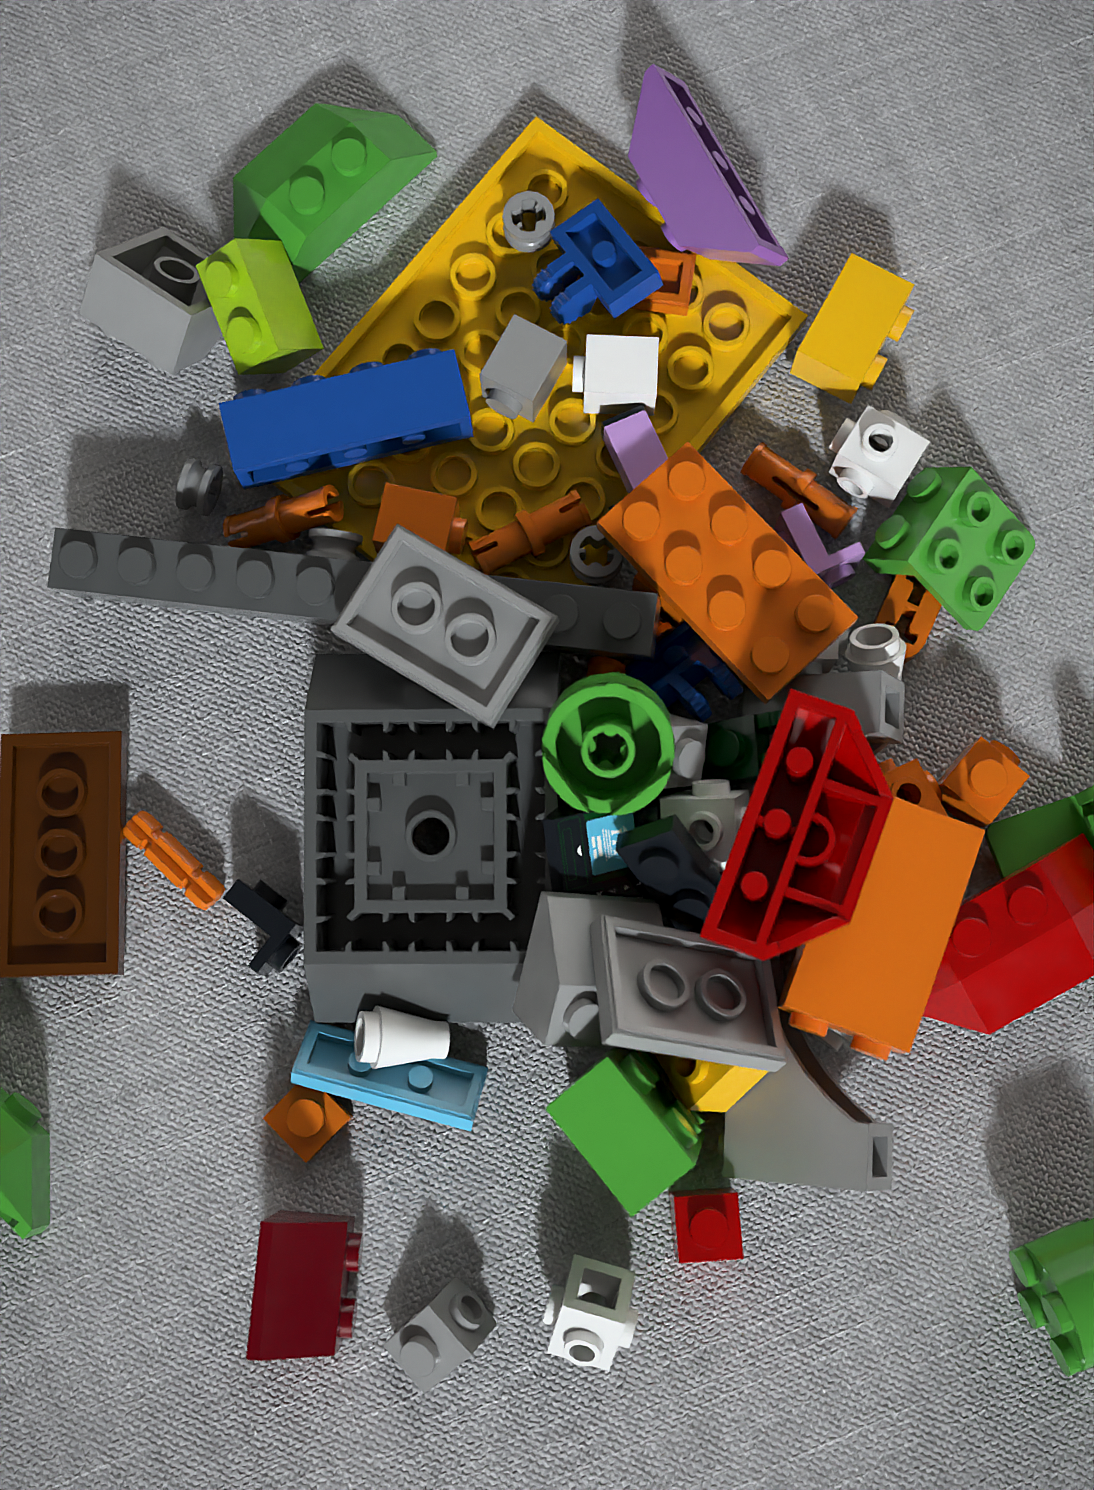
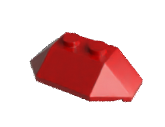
[700,688,894,961]
[923,833,1094,1035]

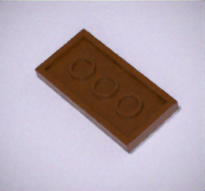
[0,731,127,978]

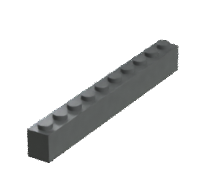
[47,527,661,663]

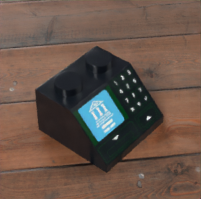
[543,796,661,909]

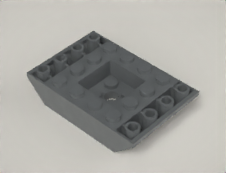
[303,652,561,1023]

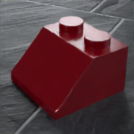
[246,1210,364,1361]

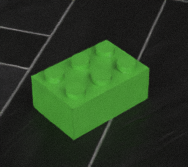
[545,1047,705,1217]

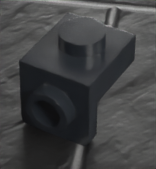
[223,879,304,976]

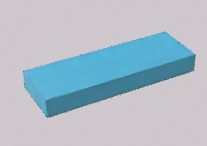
[291,1020,489,1131]

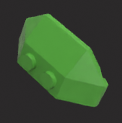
[233,103,437,283]
[0,1087,50,1239]

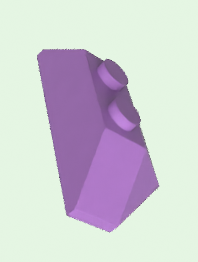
[628,64,789,266]

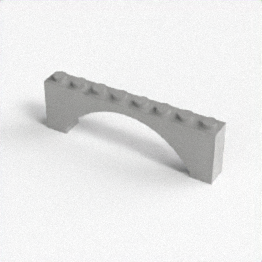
[718,670,905,1192]

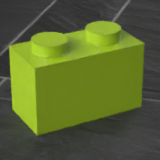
[196,238,324,375]

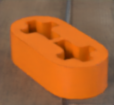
[873,575,942,664]

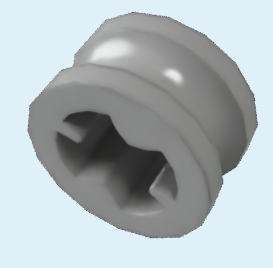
[502,191,555,253]
[175,458,223,516]
[570,525,623,585]
[306,528,363,561]

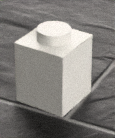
[572,334,659,416]

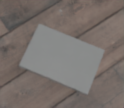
[330,524,560,729]
[590,914,788,1072]

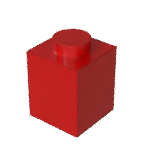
[669,1187,744,1264]

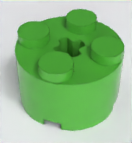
[542,672,675,815]
[1009,1217,1094,1377]

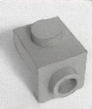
[383,1277,496,1394]

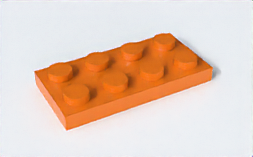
[597,441,859,705]

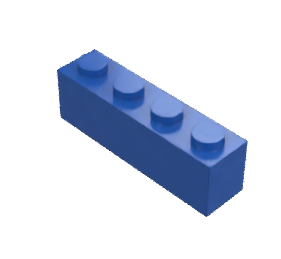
[219,348,474,490]

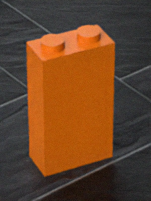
[778,796,986,1061]

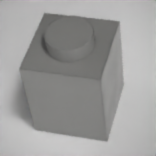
[479,314,567,423]

